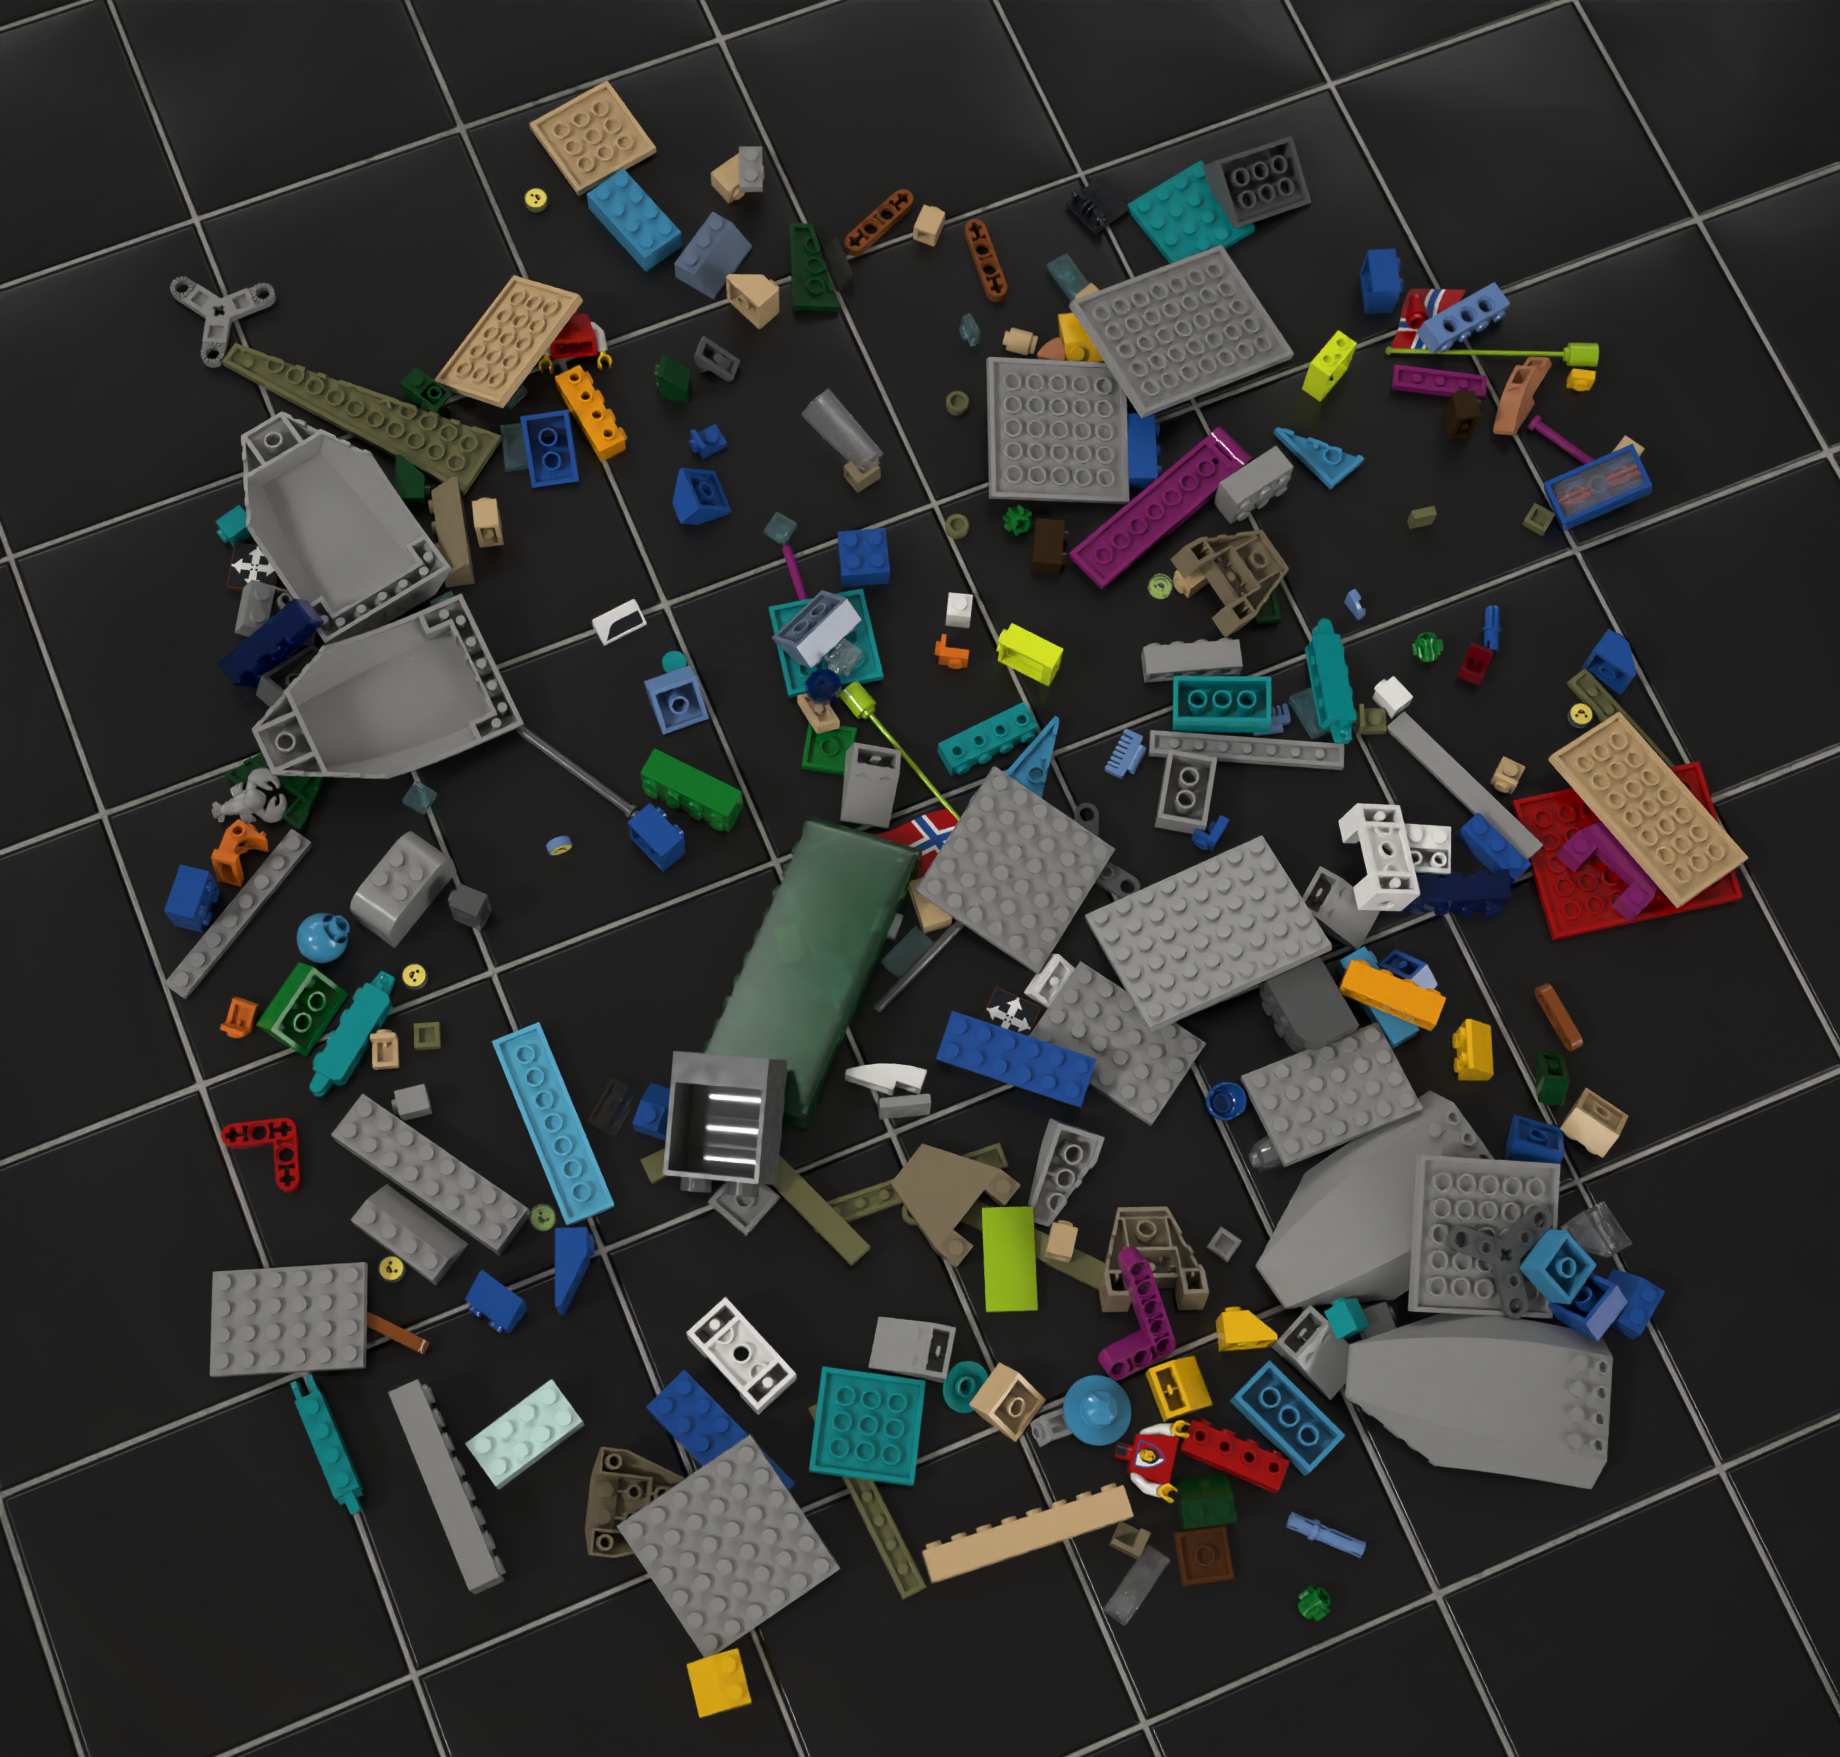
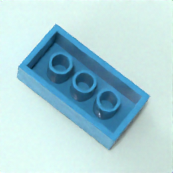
[587,169,682,272]
[1230,1360,1346,1476]

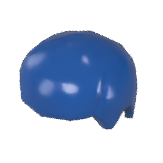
[1206,1082,1247,1121]

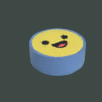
[546,836,572,856]

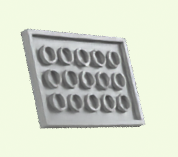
[1029,961,1206,1126]
[1240,1022,1423,1167]
[210,1262,368,1377]

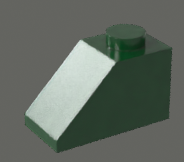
[395,454,431,508]
[1536,1051,1570,1106]

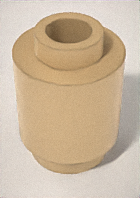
[1003,327,1038,355]

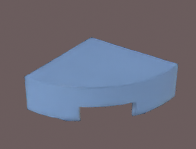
[1344,589,1366,620]

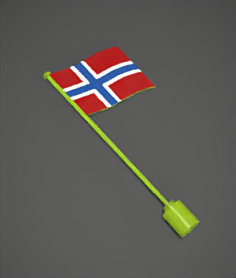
[1385,289,1599,367]
[839,681,960,880]

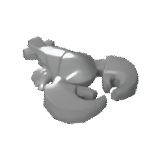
[211,767,288,824]

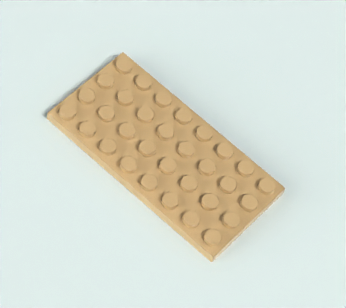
[1548,712,1748,909]

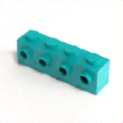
[937,702,1038,776]

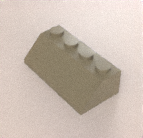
[428,476,475,587]

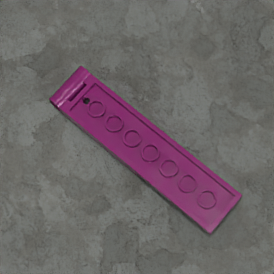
[1069,426,1253,589]

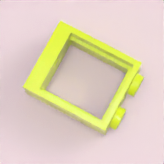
[1302,330,1357,402]
[996,623,1064,687]

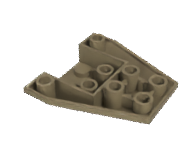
[585,1447,685,1558]

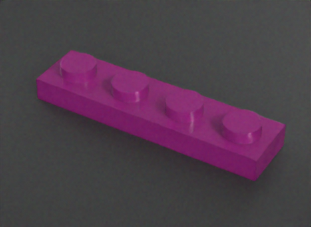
[1391,364,1487,401]

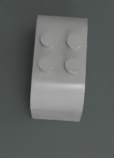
[350,831,457,948]

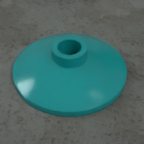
[943,1361,988,1413]

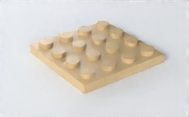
[529,81,656,196]

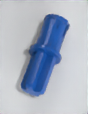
[1482,606,1502,654]

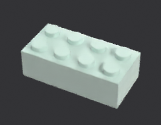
[465,1379,585,1489]

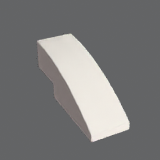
[845,1064,927,1096]

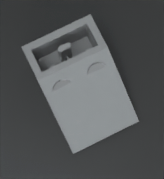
[235,580,316,645]
[840,742,901,829]
[1302,866,1380,951]
[1272,1305,1349,1400]
[869,1317,956,1383]

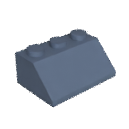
[674,212,752,300]
[772,590,861,668]

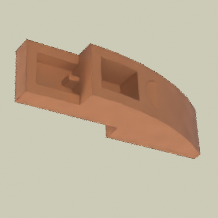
[1493,357,1552,435]

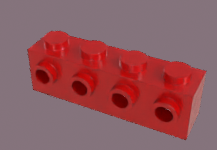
[1178,1418,1290,1493]

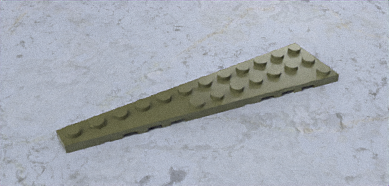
[222,343,502,495]

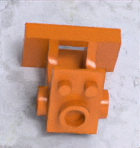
[211,819,269,887]

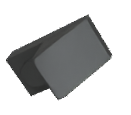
[694,336,741,382]

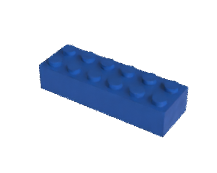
[936,1011,1097,1109]
[646,1370,795,1492]

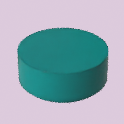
[662,651,687,674]

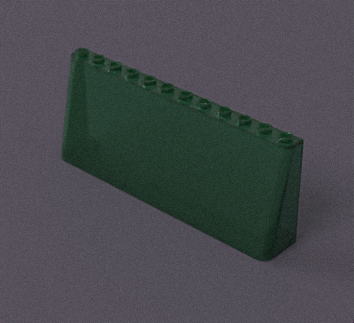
[702,817,923,1130]

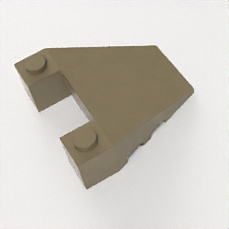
[1171,530,1289,638]
[891,1143,1021,1268]
[1099,1206,1209,1312]

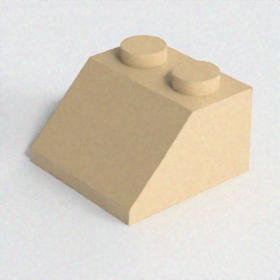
[726,274,780,330]
[1560,1088,1628,1158]
[969,1363,1046,1442]

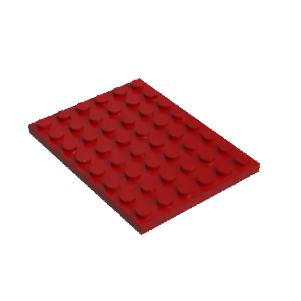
[1512,762,1743,940]

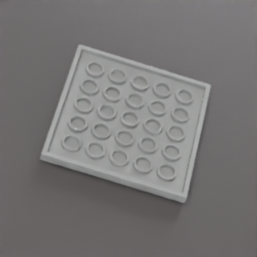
[986,357,1129,504]
[914,766,1115,973]
[1408,1154,1560,1318]
[617,1434,840,1658]

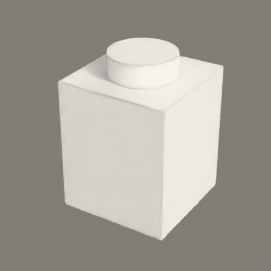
[945,592,973,628]
[1372,676,1413,720]

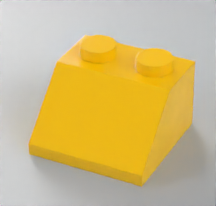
[1058,312,1104,362]
[1216,1307,1278,1351]
[687,1648,752,1718]

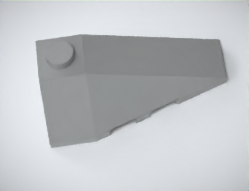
[1027,1118,1105,1227]

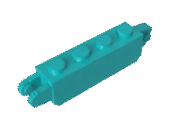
[1305,618,1357,744]
[309,971,396,1098]
[290,1374,363,1515]

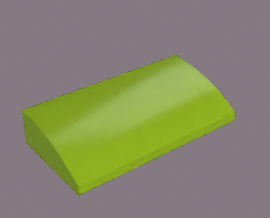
[982,1207,1038,1312]

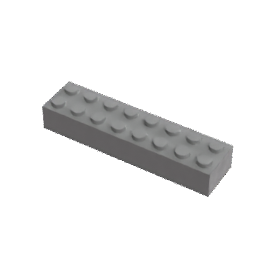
[331,1094,531,1256]
[388,1379,506,1594]

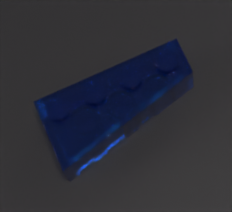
[217,598,324,688]
[1402,869,1511,915]

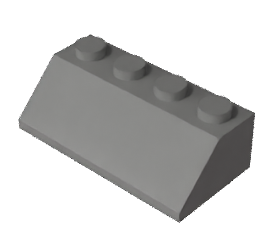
[351,1184,468,1285]

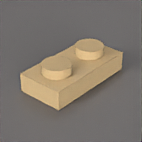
[797,691,840,734]

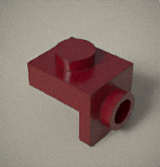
[1458,643,1494,686]

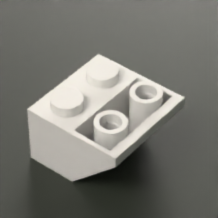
[1404,824,1451,875]

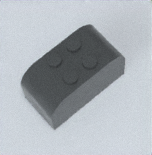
[1259,956,1359,1053]

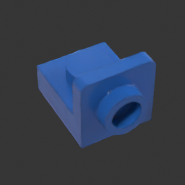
[689,424,727,459]
[1191,815,1229,852]

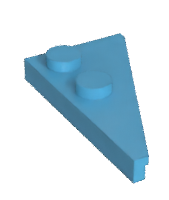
[1273,427,1364,490]
[1005,716,1060,798]

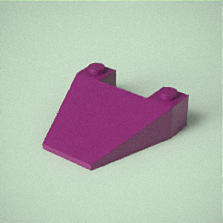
[1556,821,1658,922]

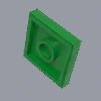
[802,722,857,775]

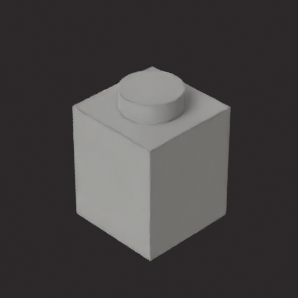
[391,1084,432,1121]

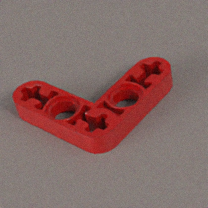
[221,1118,301,1193]

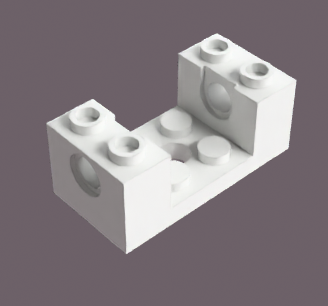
[1338,803,1420,911]
[686,1297,797,1415]

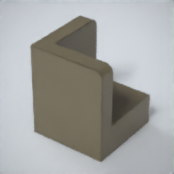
[844,460,881,493]
[1109,1522,1151,1559]

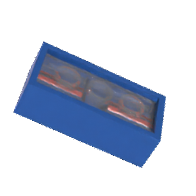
[1544,444,1652,532]

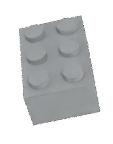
[1214,446,1293,524]
[1155,749,1217,834]

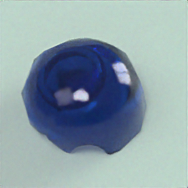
[805,669,842,705]

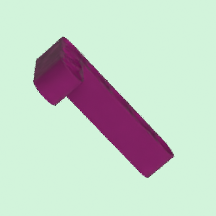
[1098,1246,1176,1380]

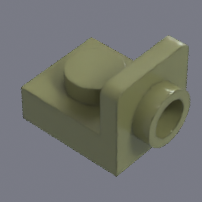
[1352,704,1387,734]

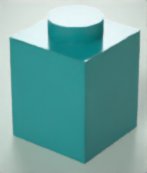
[215,505,252,548]
[1324,1297,1370,1340]

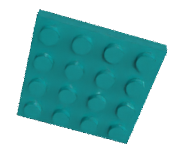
[1127,160,1255,264]
[769,589,883,698]
[809,1366,926,1486]

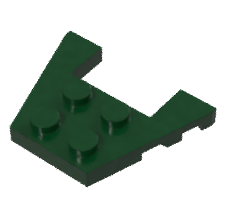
[225,753,324,832]

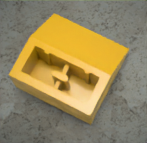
[1452,1019,1494,1081]
[1145,1356,1213,1423]

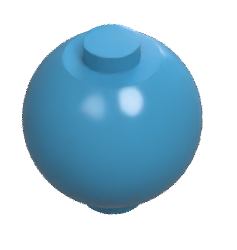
[297,913,350,963]

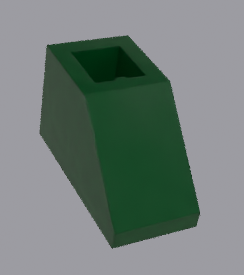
[654,355,692,402]
[400,367,452,412]

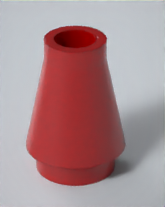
[1406,294,1429,330]

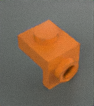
[935,634,969,669]
[220,997,259,1039]

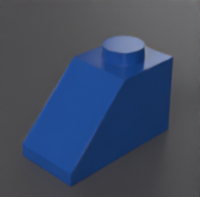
[1378,949,1438,989]

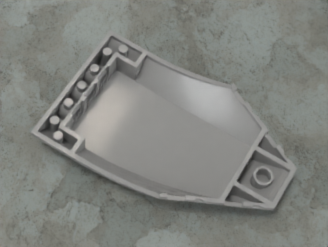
[241,411,451,645]
[251,593,524,779]
[1255,1091,1495,1309]
[1345,1313,1613,1489]

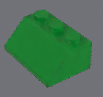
[256,962,349,1057]

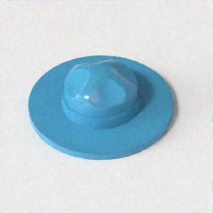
[1063,1375,1131,1446]

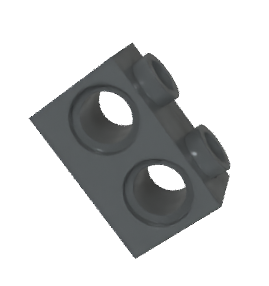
[448,884,492,931]

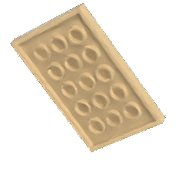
[434,275,583,408]

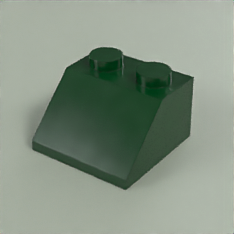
[1173,1472,1237,1532]

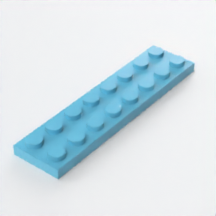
[492,1022,615,1227]

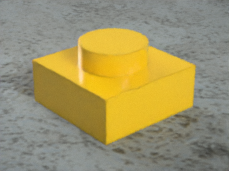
[1566,369,1596,391]

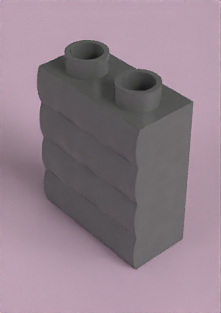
[663,1051,787,1197]

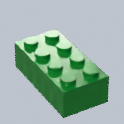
[640,748,743,832]

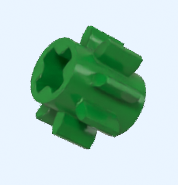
[1002,504,1034,536]
[1412,632,1443,662]
[1298,1585,1331,1621]

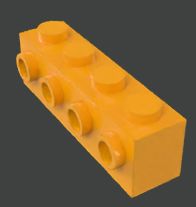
[555,365,627,462]
[1339,959,1446,1031]

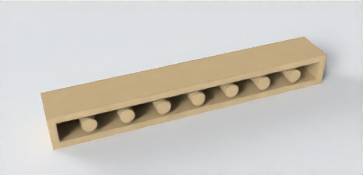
[922,1483,1134,1584]

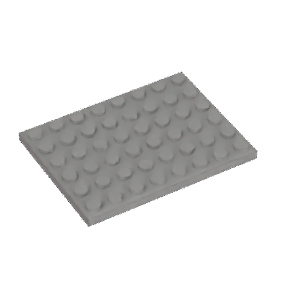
[1069,245,1294,418]
[1085,835,1332,1033]

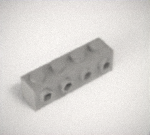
[1141,638,1243,683]

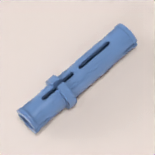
[1286,1512,1366,1558]

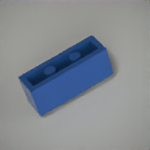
[1127,413,1162,488]
[1456,812,1531,888]

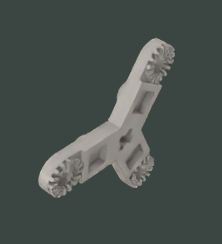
[170,276,276,368]

